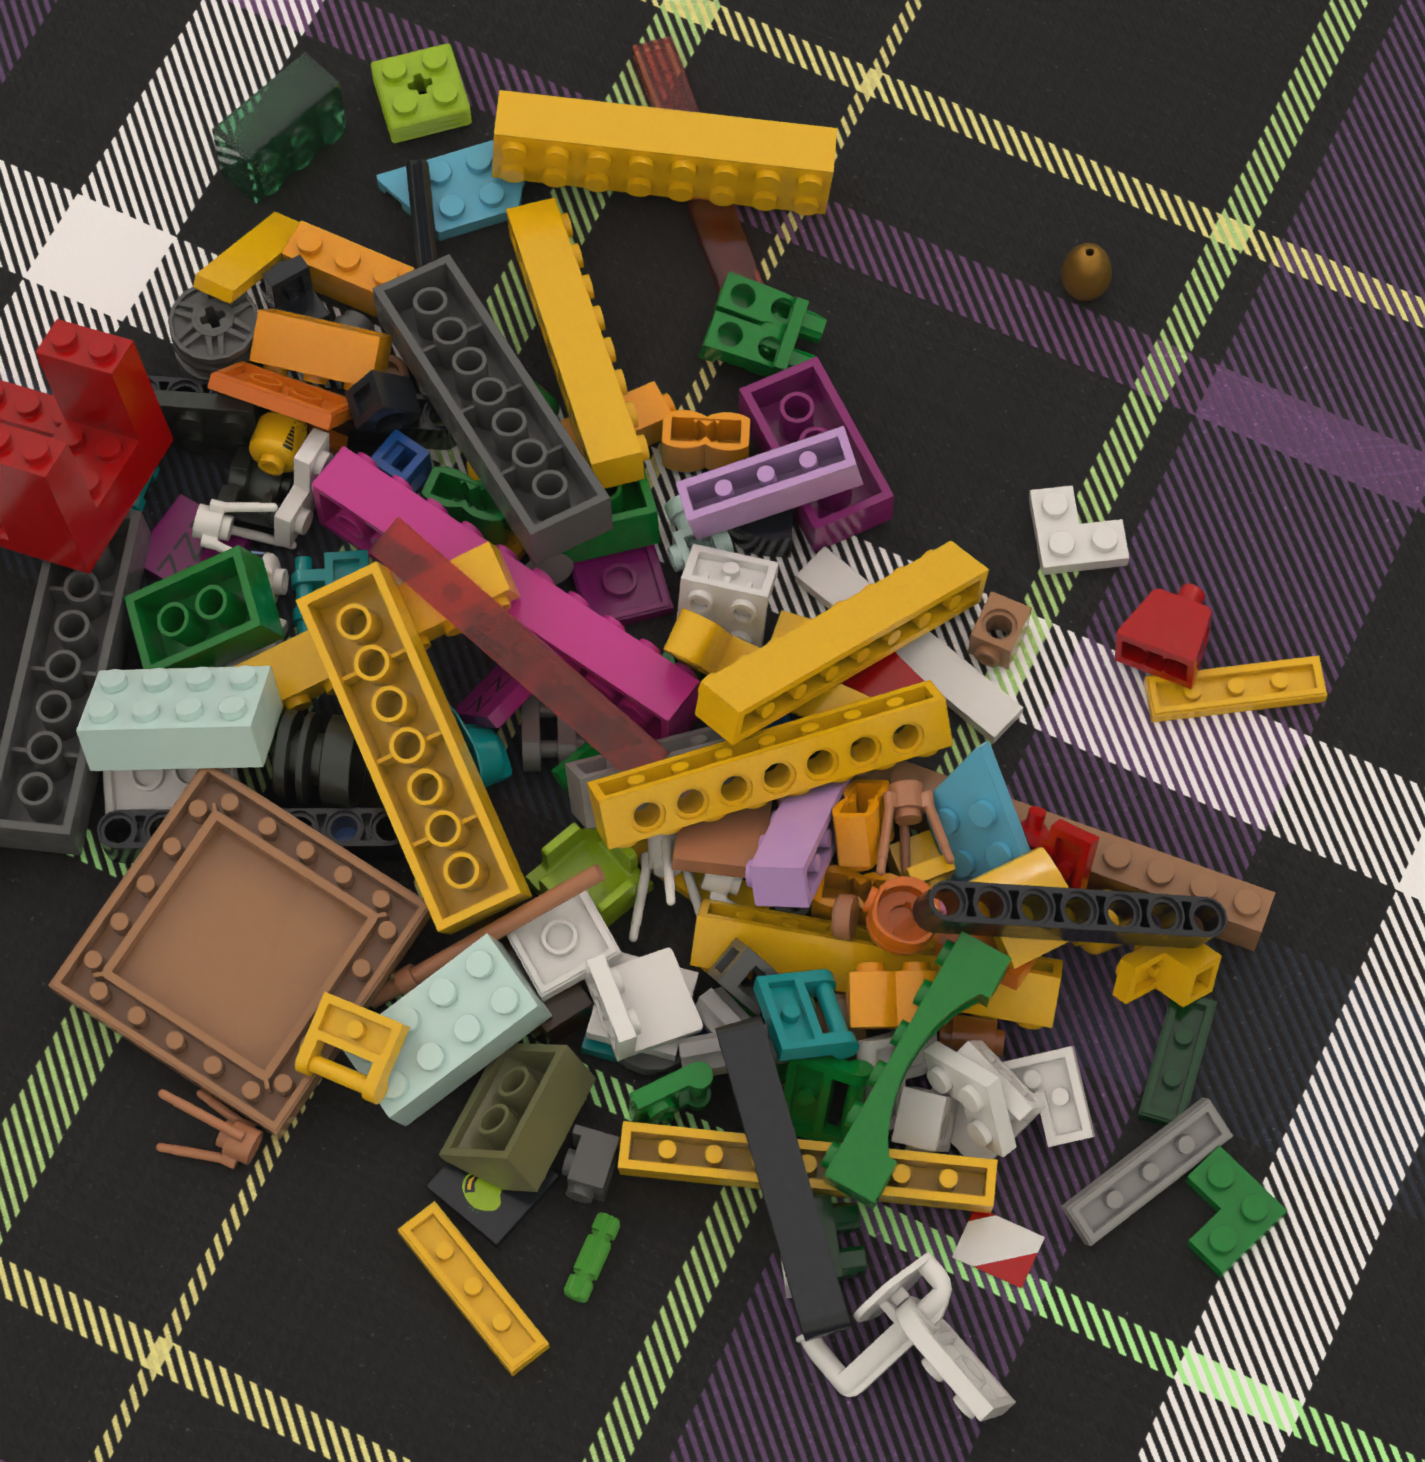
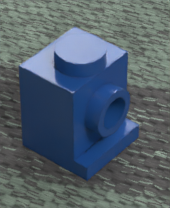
[371,429,432,494]

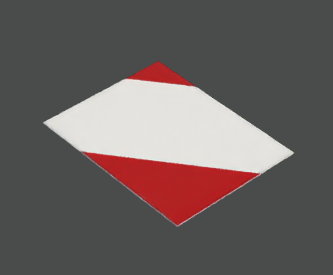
[952,1211,1045,1289]

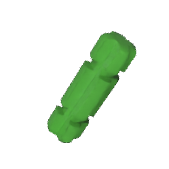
[564,1212,620,1303]

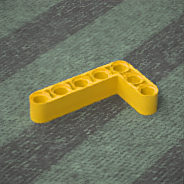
[663,608,870,743]

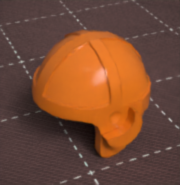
[862,876,944,956]

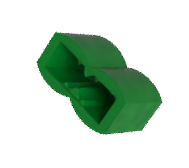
[421,467,512,545]

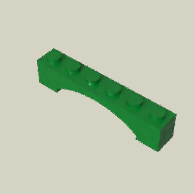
[820,931,1011,1209]

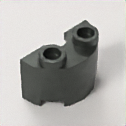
[217,446,294,528]

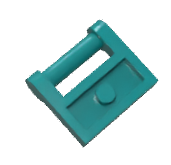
[753,969,859,1061]

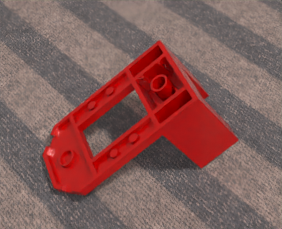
[0,319,174,574]

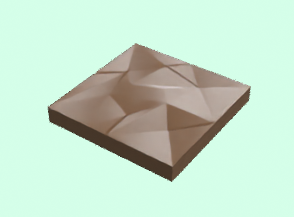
[48,768,431,1140]

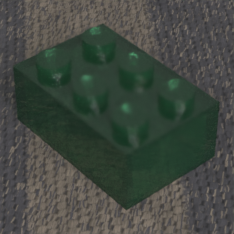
[212,52,346,204]

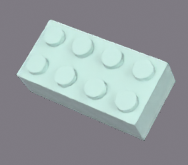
[76,665,283,771]
[343,933,552,1127]

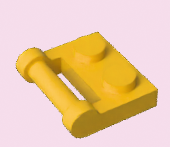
[295,991,410,1105]

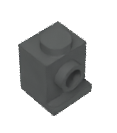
[706,938,779,1016]
[562,1124,620,1203]

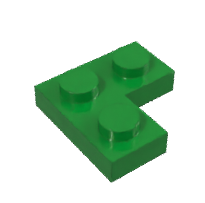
[1185,1145,1287,1278]

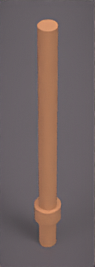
[371,864,605,1009]

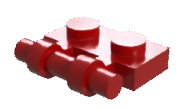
[1021,806,1100,889]

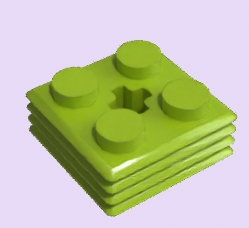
[371,43,472,143]

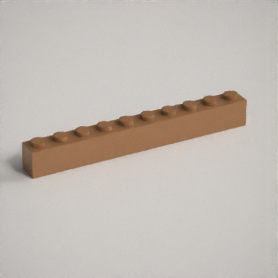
[851,743,1276,952]

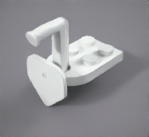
[796,1252,1016,1422]

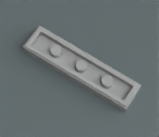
[1060,1097,1233,1246]

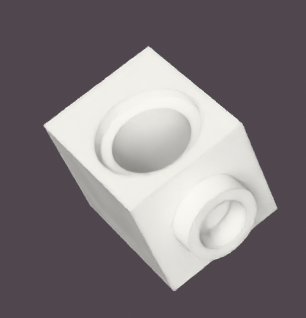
[891,1086,959,1153]

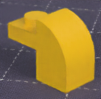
[887,829,956,900]
[1112,944,1222,1007]

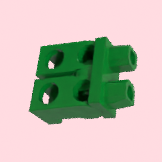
[698,271,827,377]

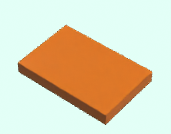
[207,361,353,430]

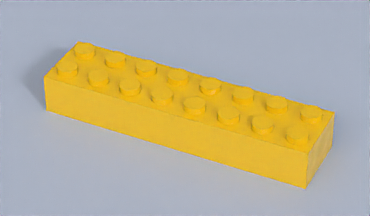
[492,90,837,216]
[296,561,533,935]

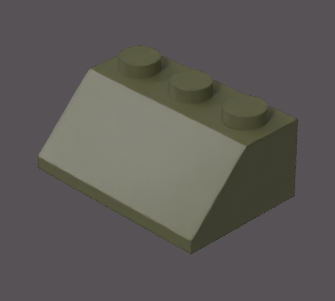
[439,1043,596,1192]

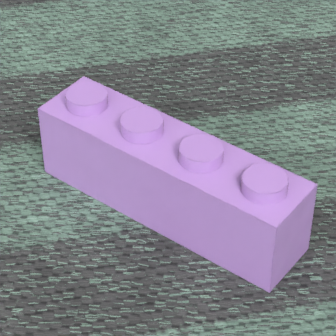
[675,426,864,540]
[745,779,851,908]

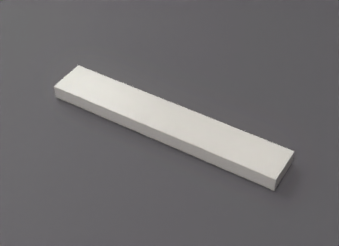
[795,546,1023,744]

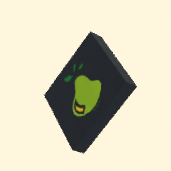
[427,1163,559,1249]

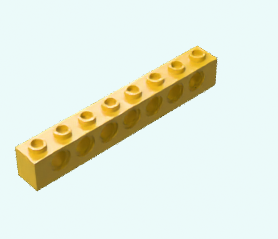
[587,680,953,850]

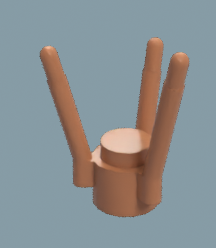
[876,780,955,876]
[156,1089,263,1169]

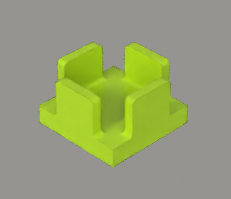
[526,822,653,927]

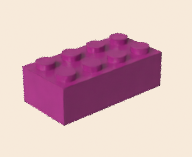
[739,356,894,553]

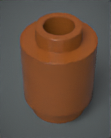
[939,1015,1005,1057]

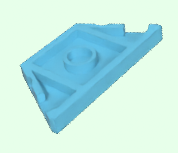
[376,140,525,241]
[925,741,1031,881]

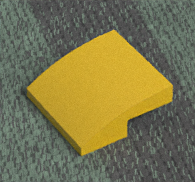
[968,847,1077,969]

